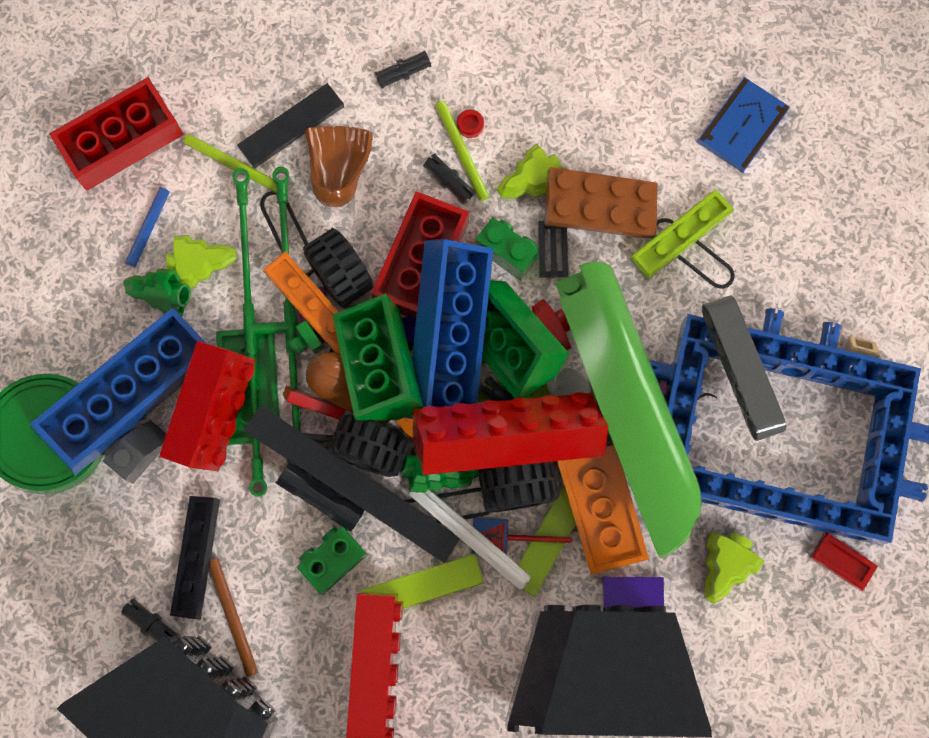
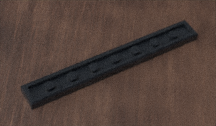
[244,406,460,563]

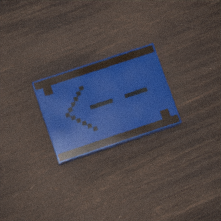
[697,77,790,173]

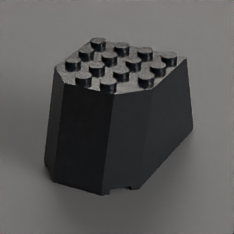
[505,605,712,737]
[57,635,278,738]

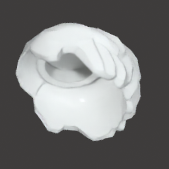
[547,365,591,396]

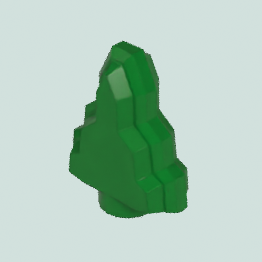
[123,269,191,317]
[400,445,472,493]

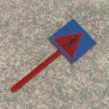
[471,518,573,555]

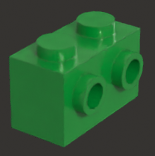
[475,217,539,281]
[297,526,368,595]

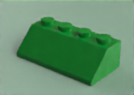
[482,281,569,398]
[332,293,424,420]

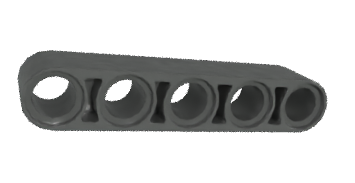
[702,295,786,441]

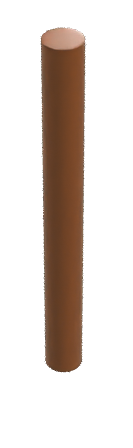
[209,558,259,677]

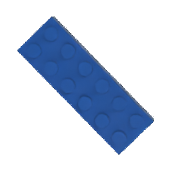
[406,239,494,419]
[30,308,206,476]

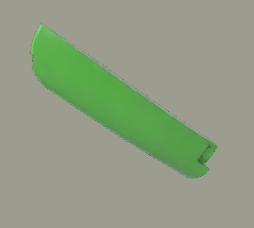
[555,262,702,558]

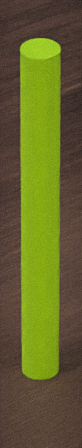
[435,101,490,202]
[184,134,277,193]

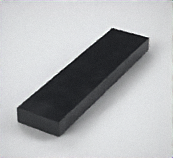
[237,83,344,169]
[170,496,220,620]

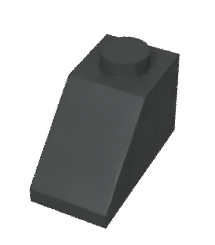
[103,420,167,484]

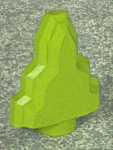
[496,144,563,199]
[166,235,238,289]
[704,531,765,604]

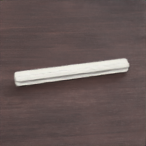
[410,490,531,590]

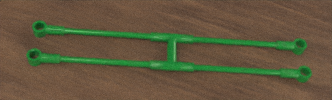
[232,167,304,497]

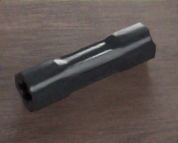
[275,462,364,532]

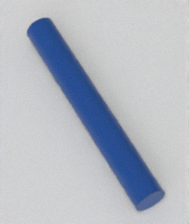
[125,187,170,267]

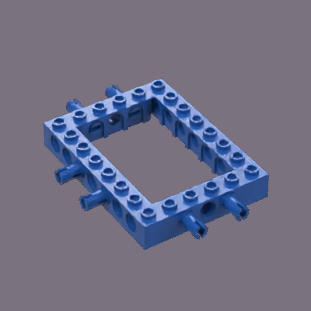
[649,308,929,545]

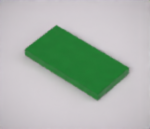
[216,329,280,446]

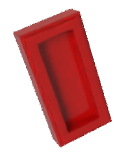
[283,385,346,420]
[810,532,878,591]

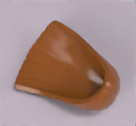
[305,126,373,208]
[306,352,390,425]

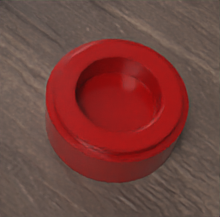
[457,109,484,138]

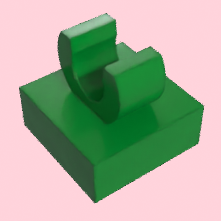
[289,320,325,355]

